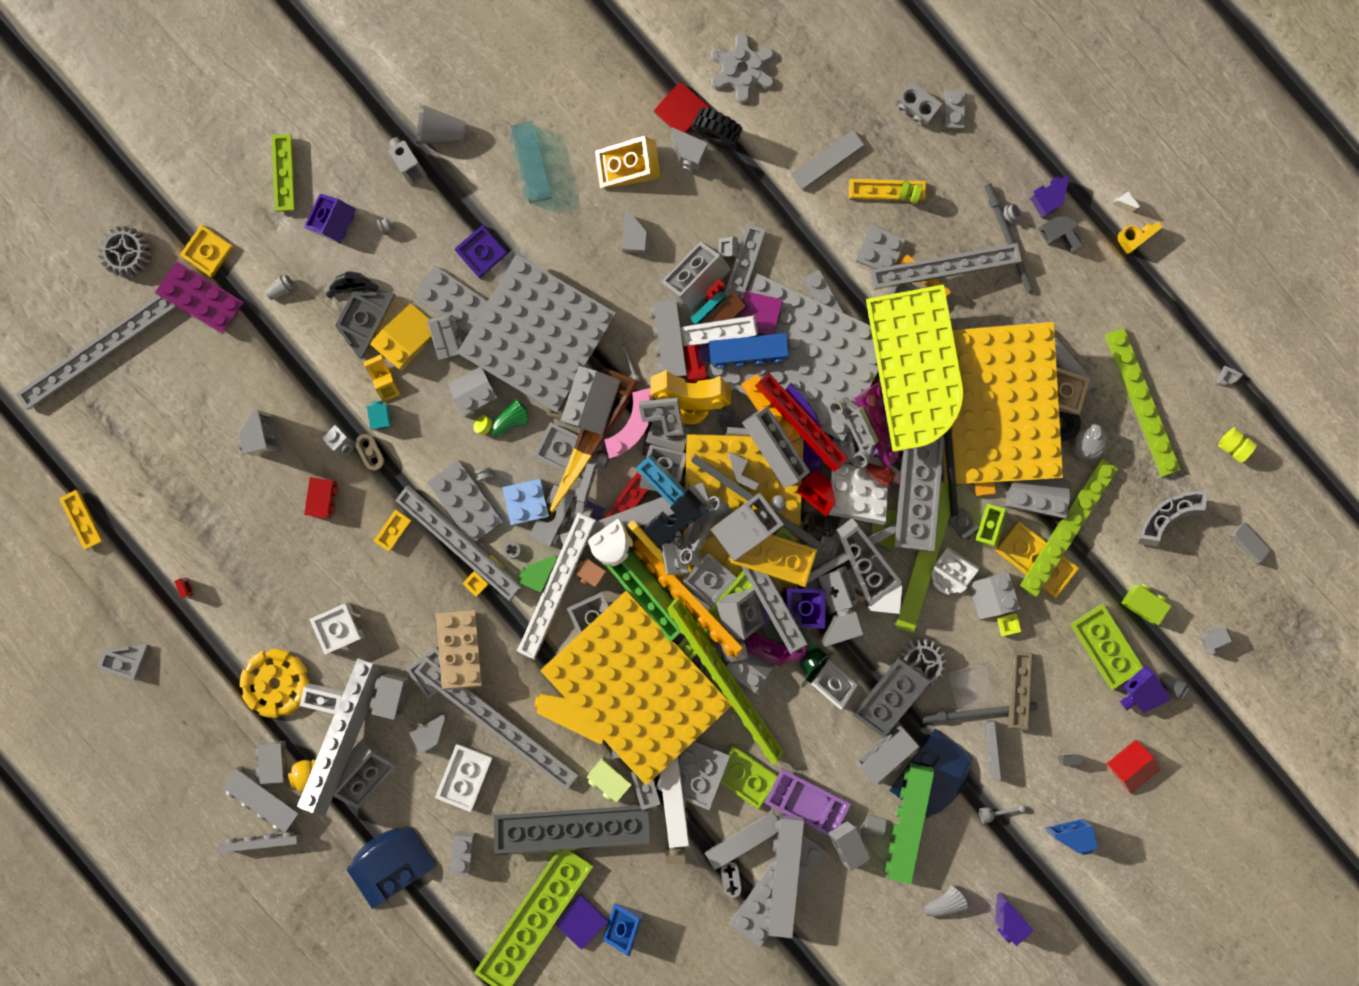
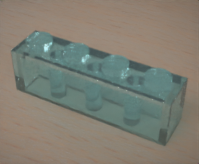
[508,120,552,204]

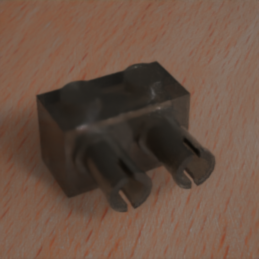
[800,499,841,537]

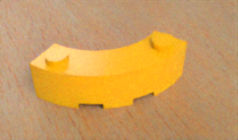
[651,370,731,411]

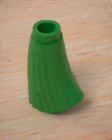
[489,399,528,438]

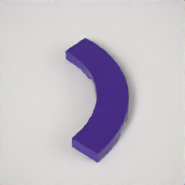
[785,383,822,482]

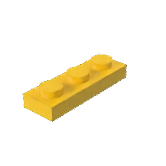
[59,490,104,550]

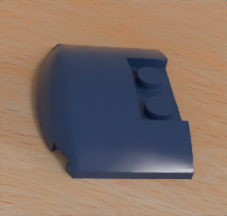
[889,729,972,818]
[347,827,437,909]

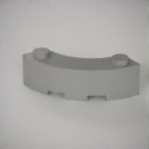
[1138,491,1208,547]

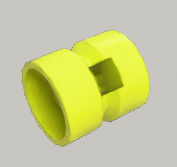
[1218,427,1257,463]

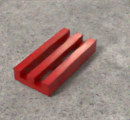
[706,280,725,301]

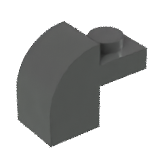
[1038,216,1082,253]

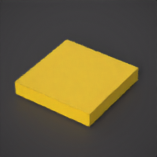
[180,224,234,278]

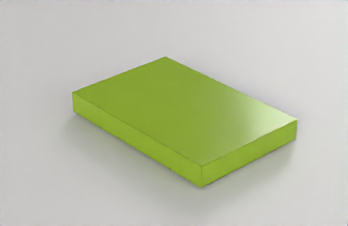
[721,745,778,810]

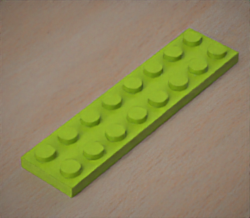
[474,850,594,986]

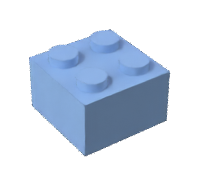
[502,479,550,525]

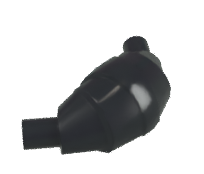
[326,271,379,299]

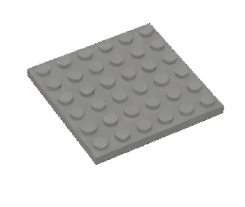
[457,254,616,413]

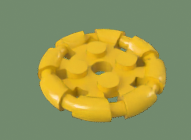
[240,649,309,718]

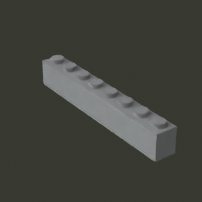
[297,658,384,816]

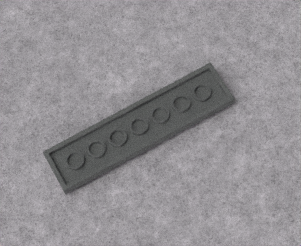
[494,806,650,856]

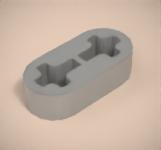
[721,860,741,898]

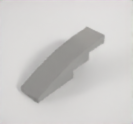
[705,811,779,870]

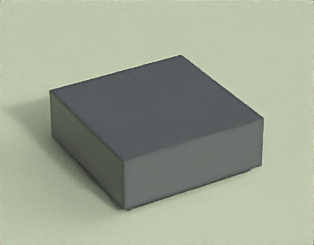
[1058,754,1083,766]

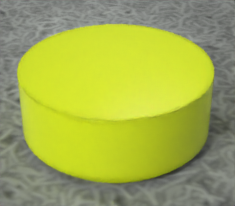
[474,415,492,435]

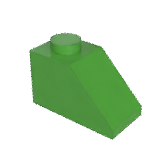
[519,556,558,593]

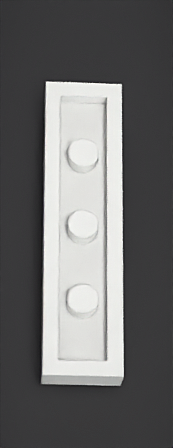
[680,315,758,346]

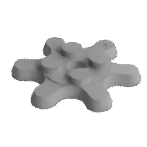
[711,34,774,104]

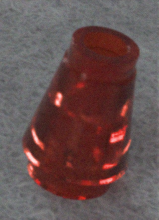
[865,463,896,487]

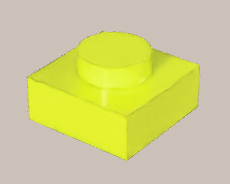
[996,613,1021,636]

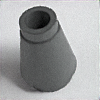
[1160,674,1190,699]

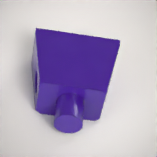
[1120,665,1171,713]

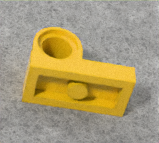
[1118,222,1162,254]

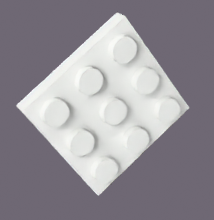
[828,463,888,525]

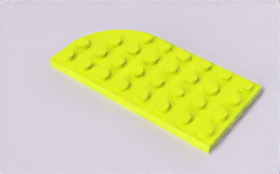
[866,284,963,452]

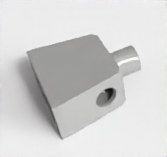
[388,137,427,185]

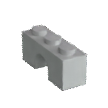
[529,484,577,547]

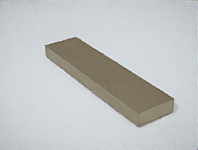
[1008,651,1033,730]

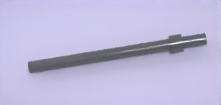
[984,183,1033,292]
[922,702,1038,724]

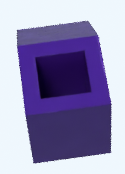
[1030,176,1069,218]

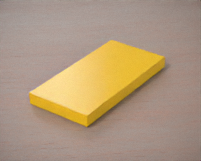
[994,521,1080,598]
[731,535,817,587]

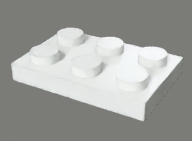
[435,743,493,812]

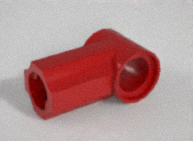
[683,344,707,383]

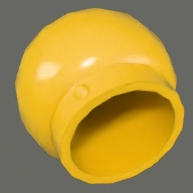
[288,759,316,793]

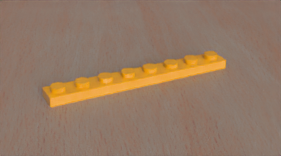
[633,539,743,660]

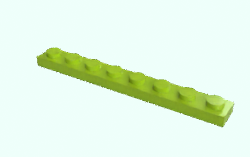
[1104,328,1181,477]
[1019,459,1118,597]

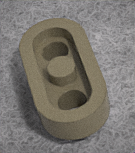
[355,434,385,471]

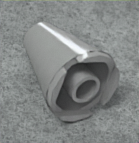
[416,104,468,144]

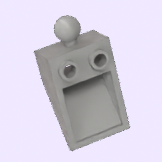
[710,493,786,561]

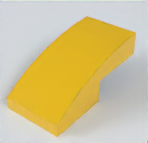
[462,554,505,597]

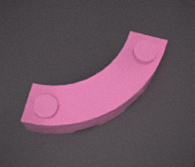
[605,388,653,459]

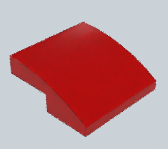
[653,82,709,133]

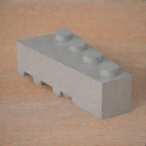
[837,518,902,606]

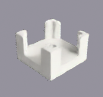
[309,603,365,654]

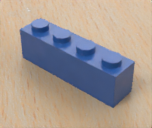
[709,333,789,369]

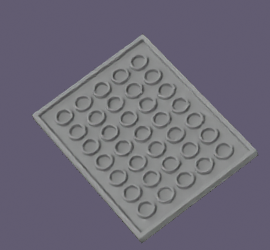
[706,273,879,442]

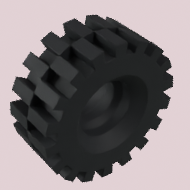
[691,108,743,148]

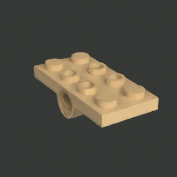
[436,610,481,690]

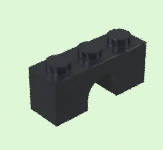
[644,489,705,546]

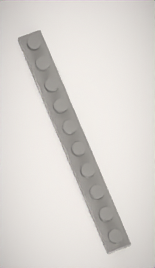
[16,295,177,410]
[414,656,578,790]

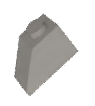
[622,211,650,254]
[409,713,448,754]

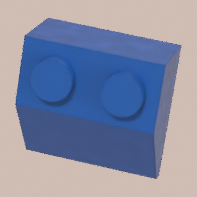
[1045,819,1098,855]

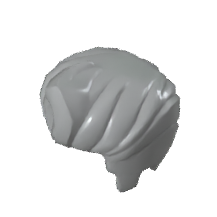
[1072,424,1107,461]

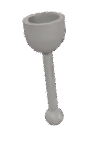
[979,805,1026,824]

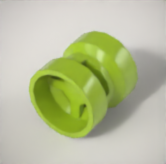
[898,180,923,204]

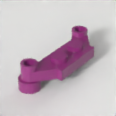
[744,632,807,667]

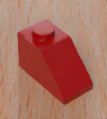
[797,470,836,517]

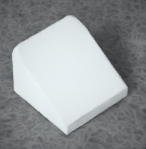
[1113,192,1140,212]

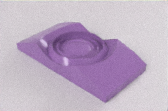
[764,769,851,837]

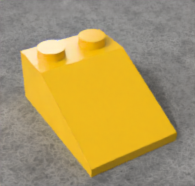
[595,136,661,188]
[370,303,432,371]

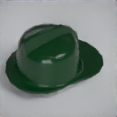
[800,645,833,688]

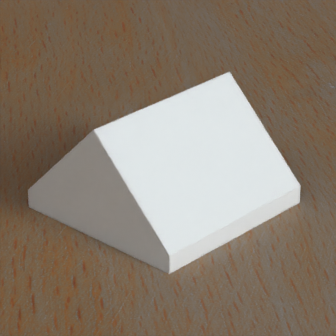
[865,584,902,614]
[810,660,858,710]

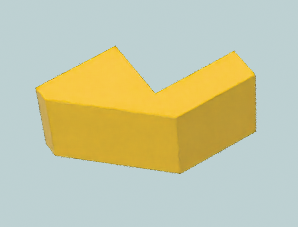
[364,355,401,403]

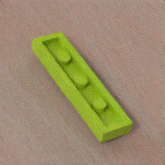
[271,134,296,212]

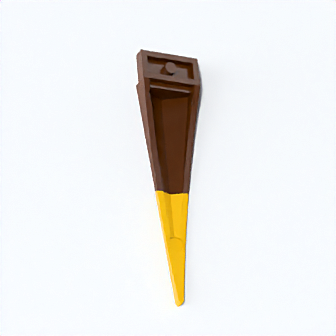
[550,367,638,513]

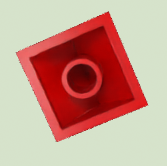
[1106,740,1161,794]

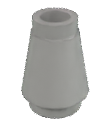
[265,275,295,300]

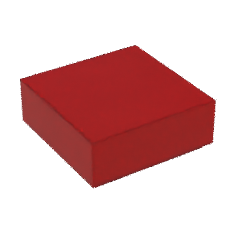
[174,578,193,599]

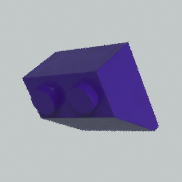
[304,194,356,243]
[782,588,825,628]
[995,892,1034,947]

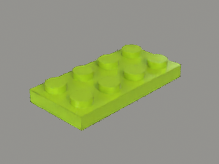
[1069,604,1143,690]

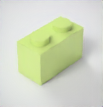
[587,757,632,802]

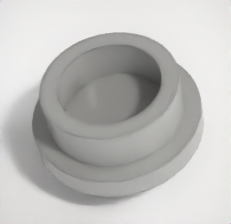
[1004,204,1021,223]

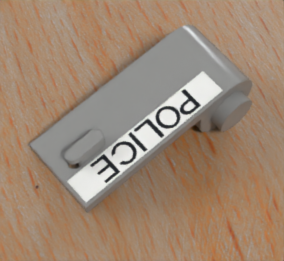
[653,531,689,575]

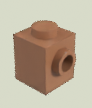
[575,558,606,587]

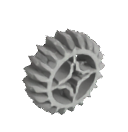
[98,226,152,278]
[895,638,948,691]

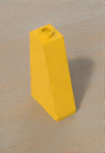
[534,692,603,744]

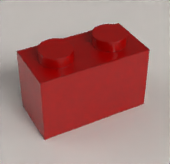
[304,477,339,519]

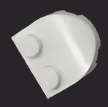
[588,518,633,566]
[932,547,979,594]

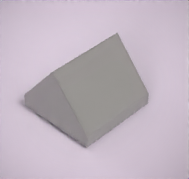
[863,814,886,838]

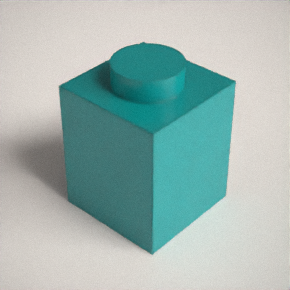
[367,401,393,430]

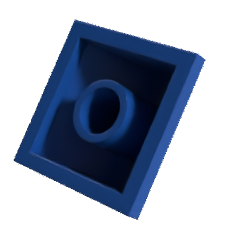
[603,903,643,956]

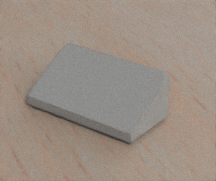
[1229,522,1270,563]

